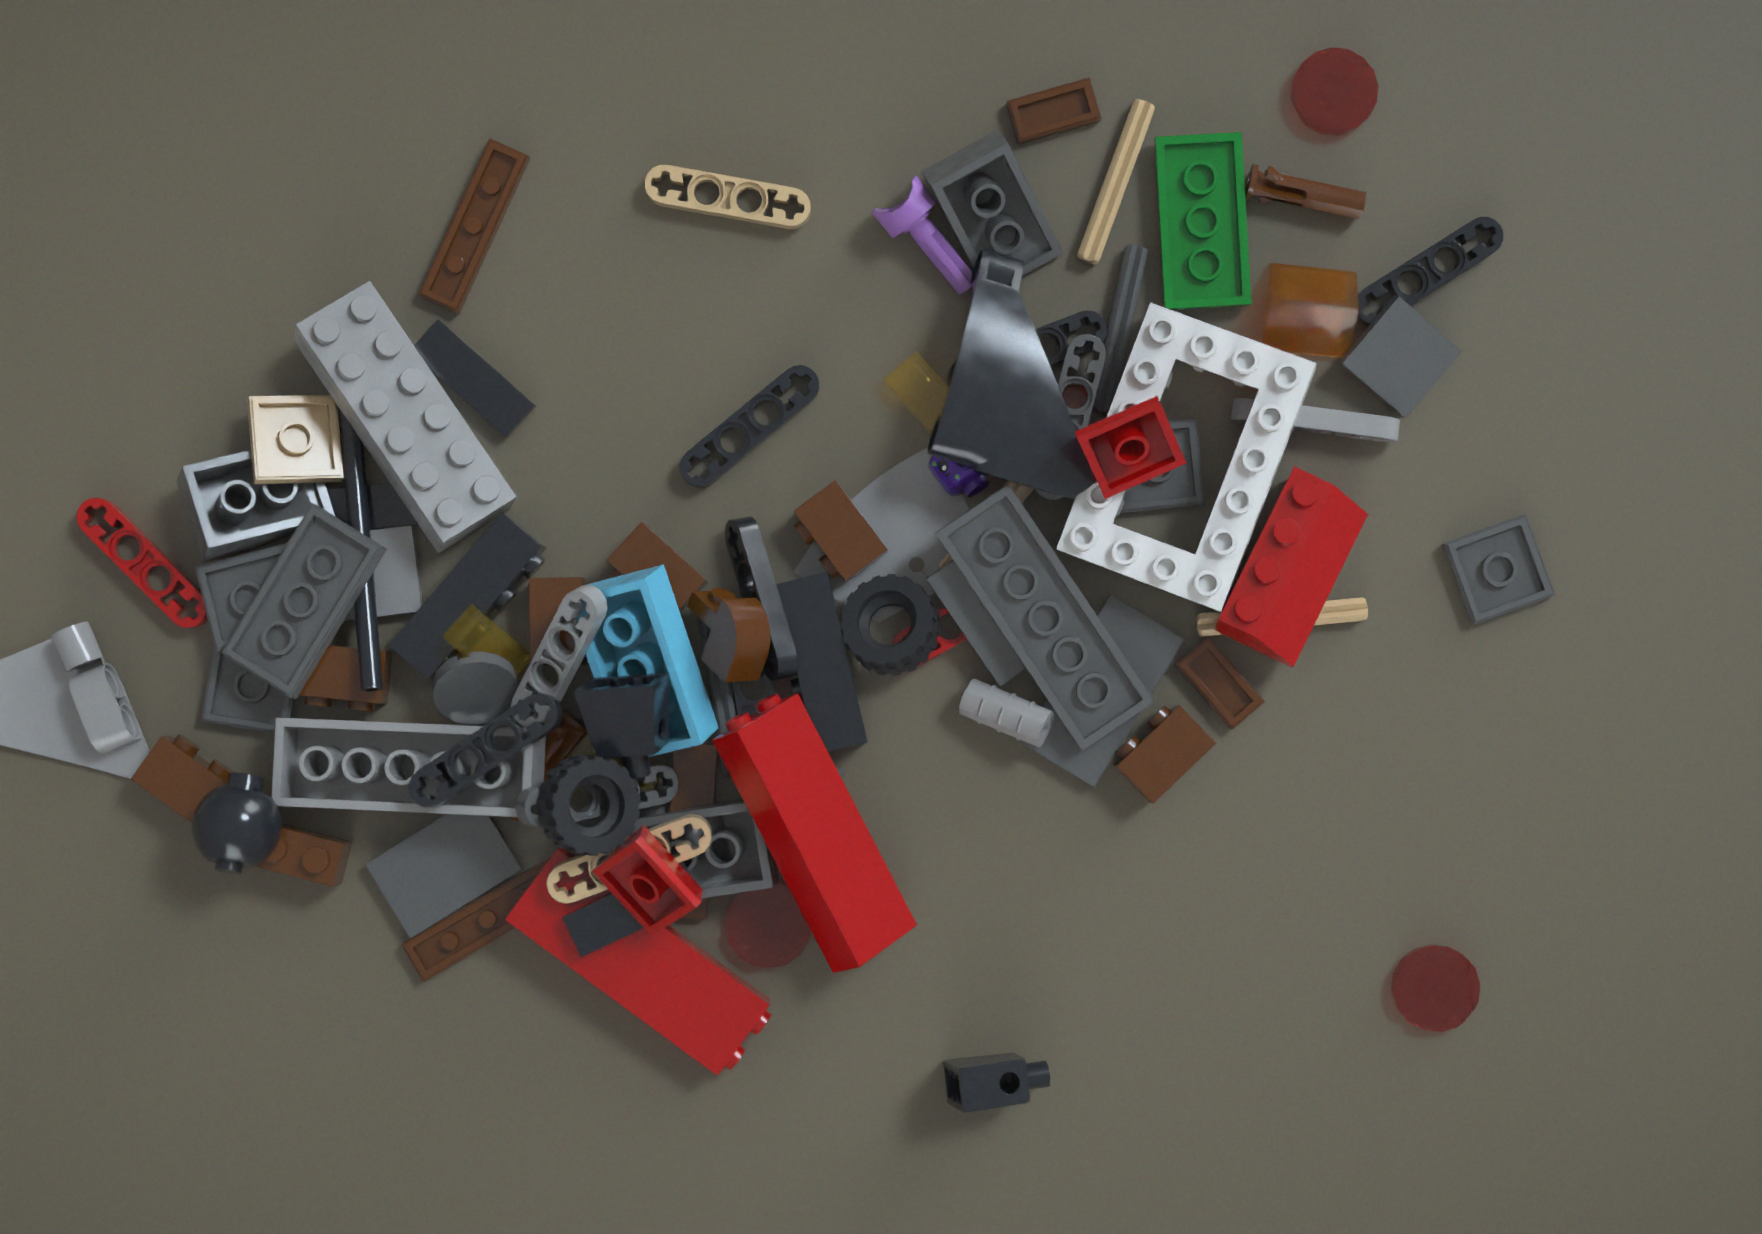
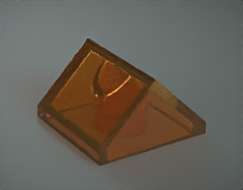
[1261,263,1359,358]

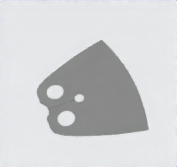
[794,448,969,623]

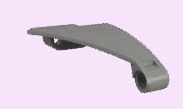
[0,621,150,779]

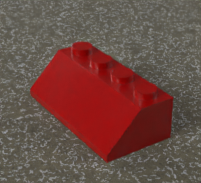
[1214,466,1368,668]

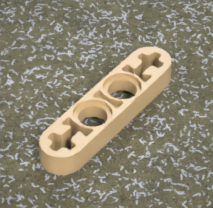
[645,165,811,229]
[547,814,712,903]

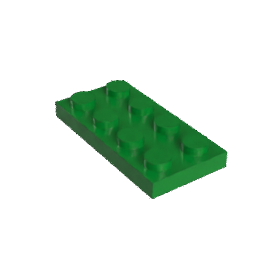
[1154,132,1252,311]

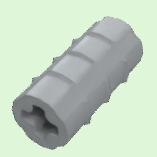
[959,679,1054,747]

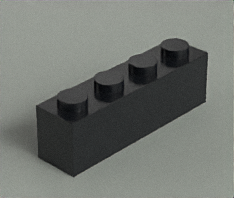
[388,512,546,680]
[776,572,868,752]

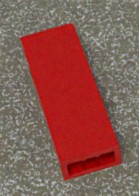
[712,693,917,973]
[505,847,772,1076]

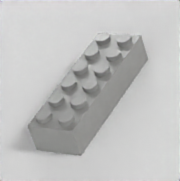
[293,281,516,554]
[272,718,546,817]

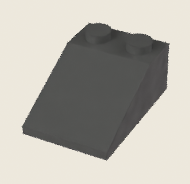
[921,130,1063,276]
[176,450,335,562]
[632,799,779,898]

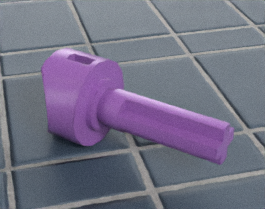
[871,176,973,295]

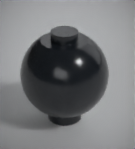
[192,772,282,875]

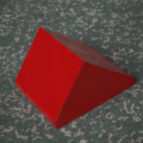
[1075,396,1186,499]
[592,824,703,936]

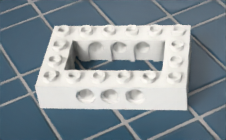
[1056,302,1316,612]

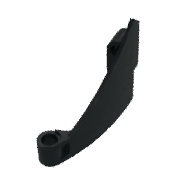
[927,248,1096,499]

